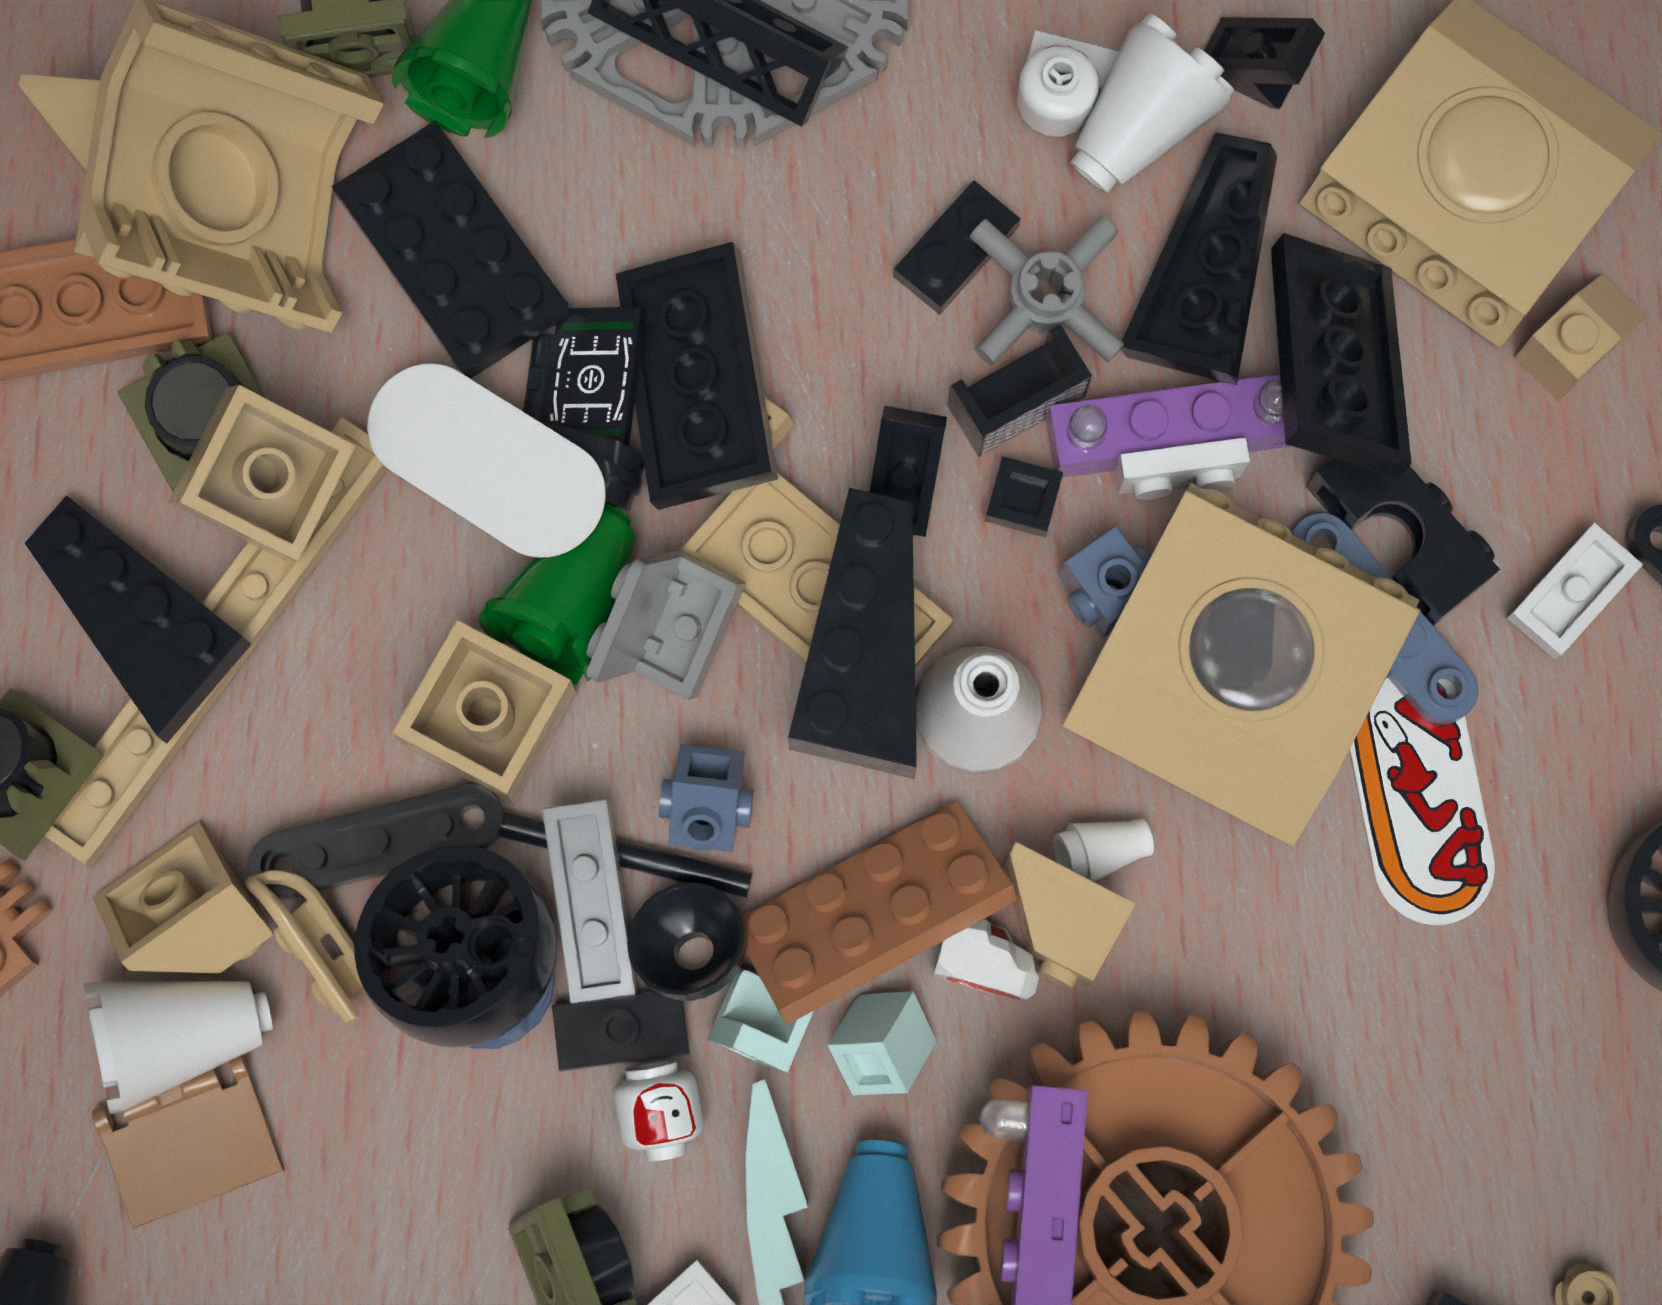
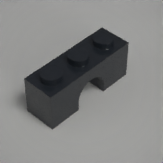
[1306,458,1500,626]

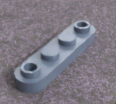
[1292,513,1478,725]

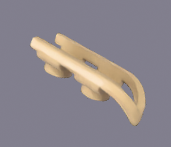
[244,870,363,1023]

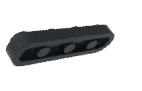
[248,784,504,900]

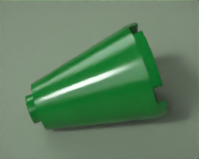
[391,0,532,138]
[479,504,636,684]

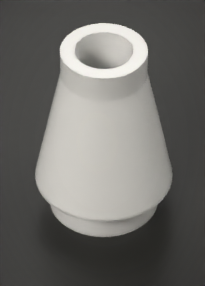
[1053,818,1154,882]

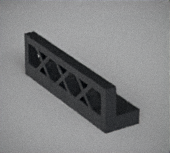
[587,0,848,127]

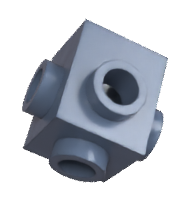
[1059,526,1151,637]
[659,744,754,852]

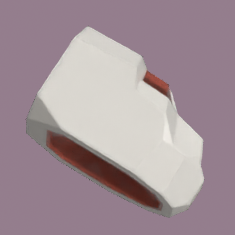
[933,919,1039,1002]

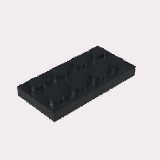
[332,121,571,379]
[1271,233,1412,478]
[615,242,778,510]

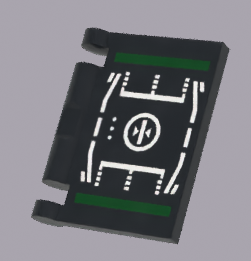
[523,307,646,446]

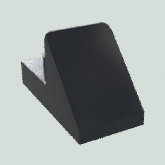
[1204,17,1325,109]
[870,406,947,537]

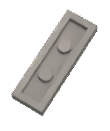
[542,798,638,1003]

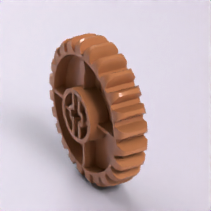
[936,1010,1374,1305]

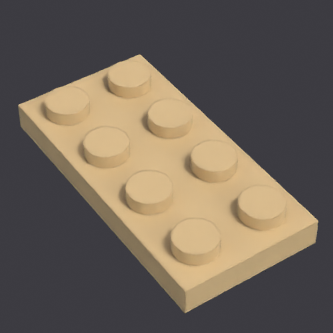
[680,473,954,668]

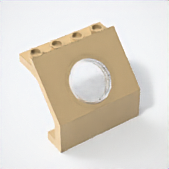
[1063,483,1420,847]

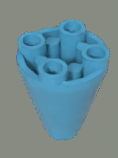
[803,1140,937,1305]

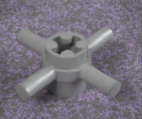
[970,217,1124,365]

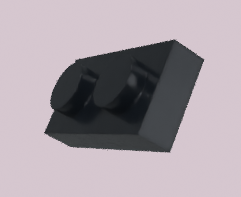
[893,180,1021,315]

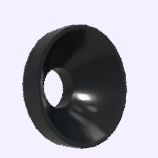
[627,882,747,1001]

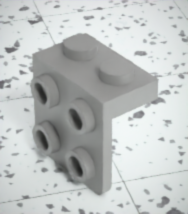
[586,550,746,700]

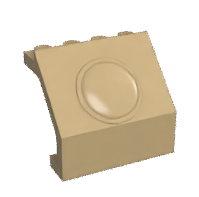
[74,0,384,333]
[1300,0,1662,348]

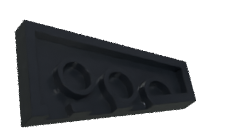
[1121,132,1277,385]
[25,495,252,743]

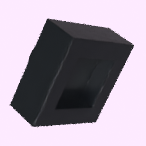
[985,456,1063,538]

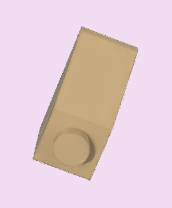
[1515,274,1647,401]

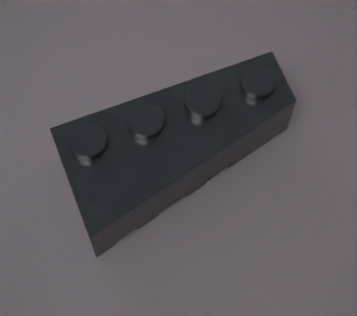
[788,488,917,779]

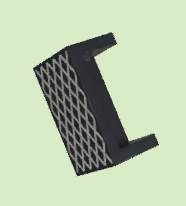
[947,324,1092,457]

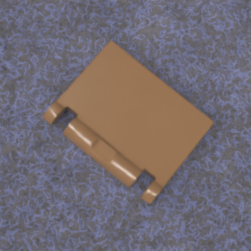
[92,1055,284,1229]

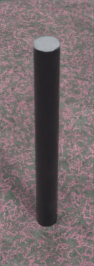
[499,812,753,898]

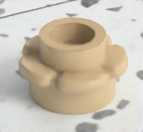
[1554,1264,1620,1305]

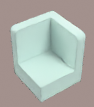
[707,969,814,1073]
[827,991,936,1095]

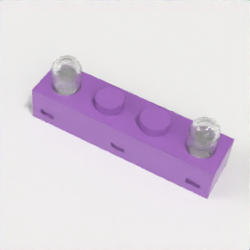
[1046,374,1291,478]
[980,1086,1088,1305]

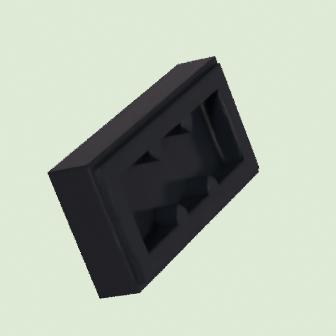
[552,992,690,1072]

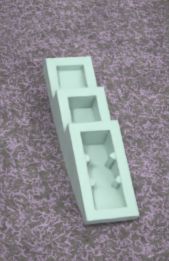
[745,1079,808,1305]

